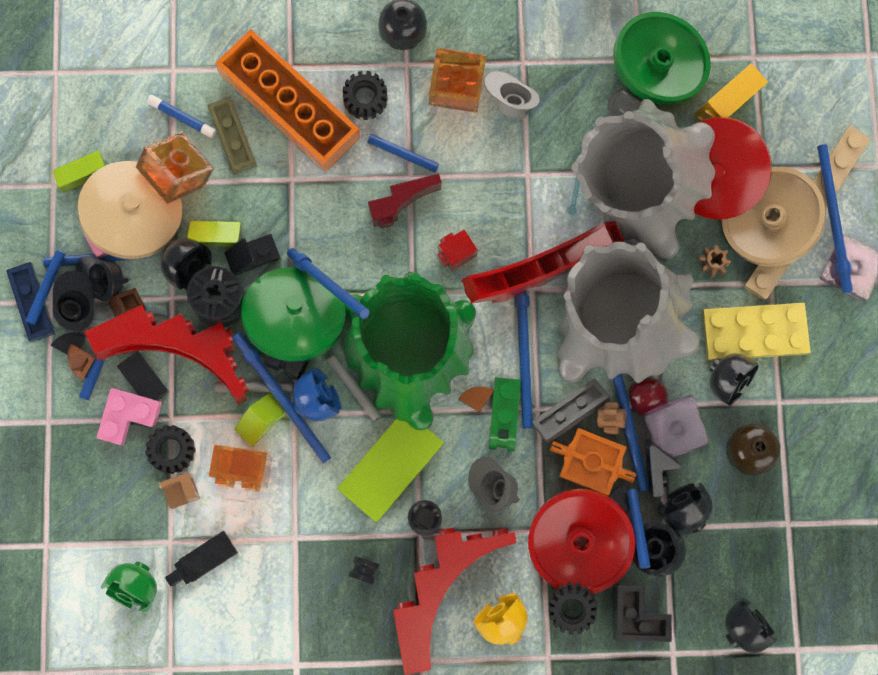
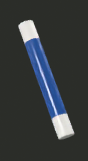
[147,95,217,139]

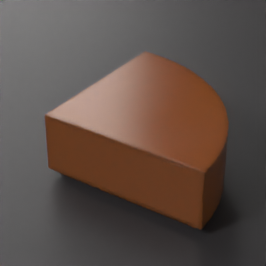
[67,344,96,380]
[458,386,494,413]

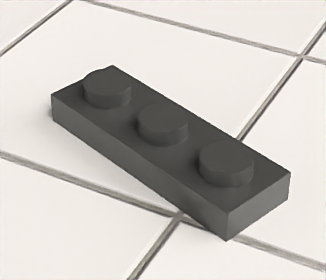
[532,378,611,444]

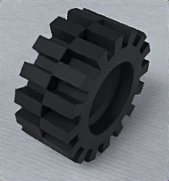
[342,71,388,120]
[145,425,196,474]
[548,582,597,635]

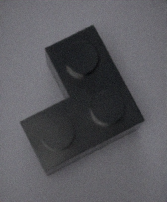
[613,585,672,642]

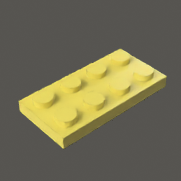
[702,303,811,361]

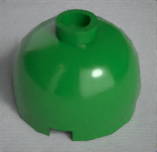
[101,562,157,612]

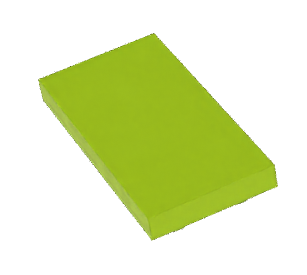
[337,419,444,523]

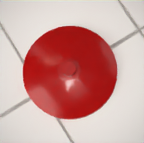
[694,117,772,220]
[528,489,635,594]

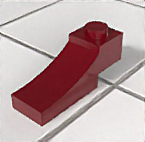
[368,173,442,228]

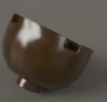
[726,424,781,476]

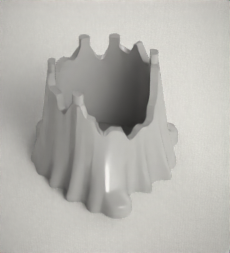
[572,99,715,259]
[556,241,699,383]

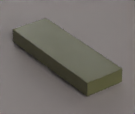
[207,97,257,175]

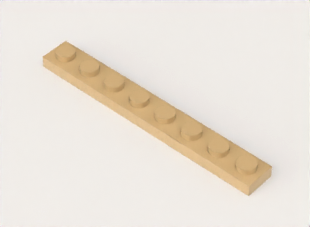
[743,125,871,301]

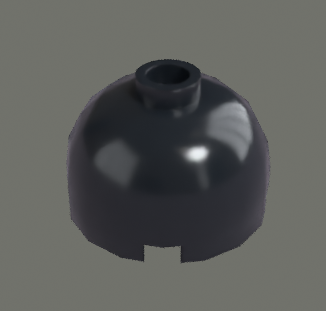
[378,0,427,51]
[161,238,212,290]
[709,353,759,406]
[658,483,713,532]
[633,522,686,577]
[725,598,778,653]

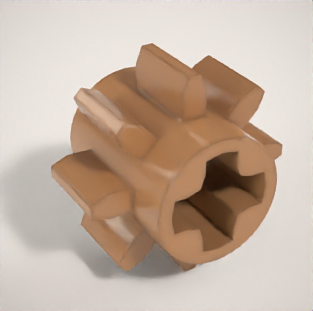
[697,245,731,278]
[597,402,627,434]

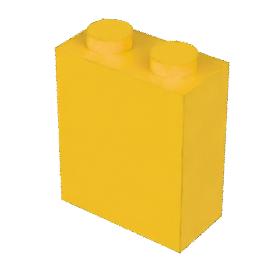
[694,63,768,122]

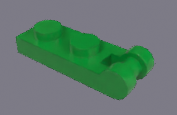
[489,377,521,452]

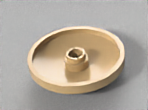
[78,161,182,259]
[722,166,826,267]

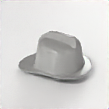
[484,71,540,120]

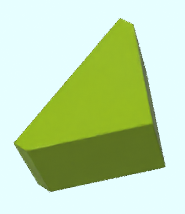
[234,392,286,447]

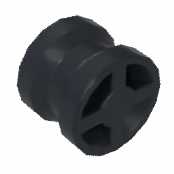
[348,556,380,584]

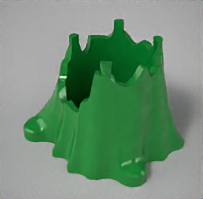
[340,271,476,430]

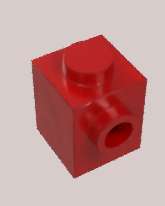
[437,229,478,272]

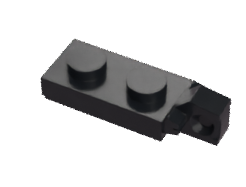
[165,531,238,587]

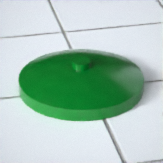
[613,12,711,106]
[241,267,345,361]

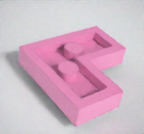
[97,388,162,445]

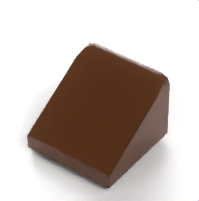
[108,288,147,317]

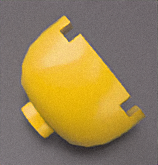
[474,593,528,645]

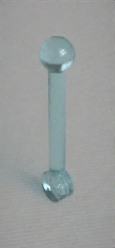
[567,177,580,215]

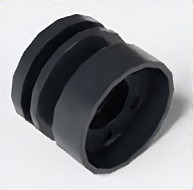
[187,266,245,327]

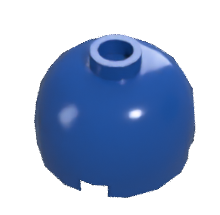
[292,368,342,421]

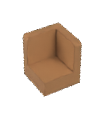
[158,472,201,509]

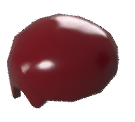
[629,377,668,417]

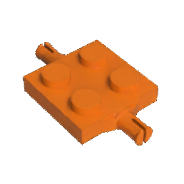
[550,428,636,496]

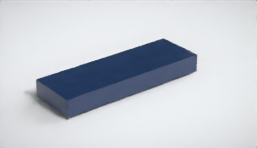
[6,262,55,342]

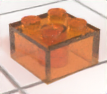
[429,48,487,113]
[136,132,214,204]
[209,445,273,492]

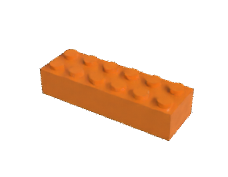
[215,29,360,173]

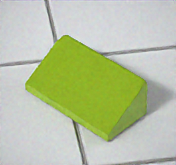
[53,150,106,193]
[187,221,241,247]

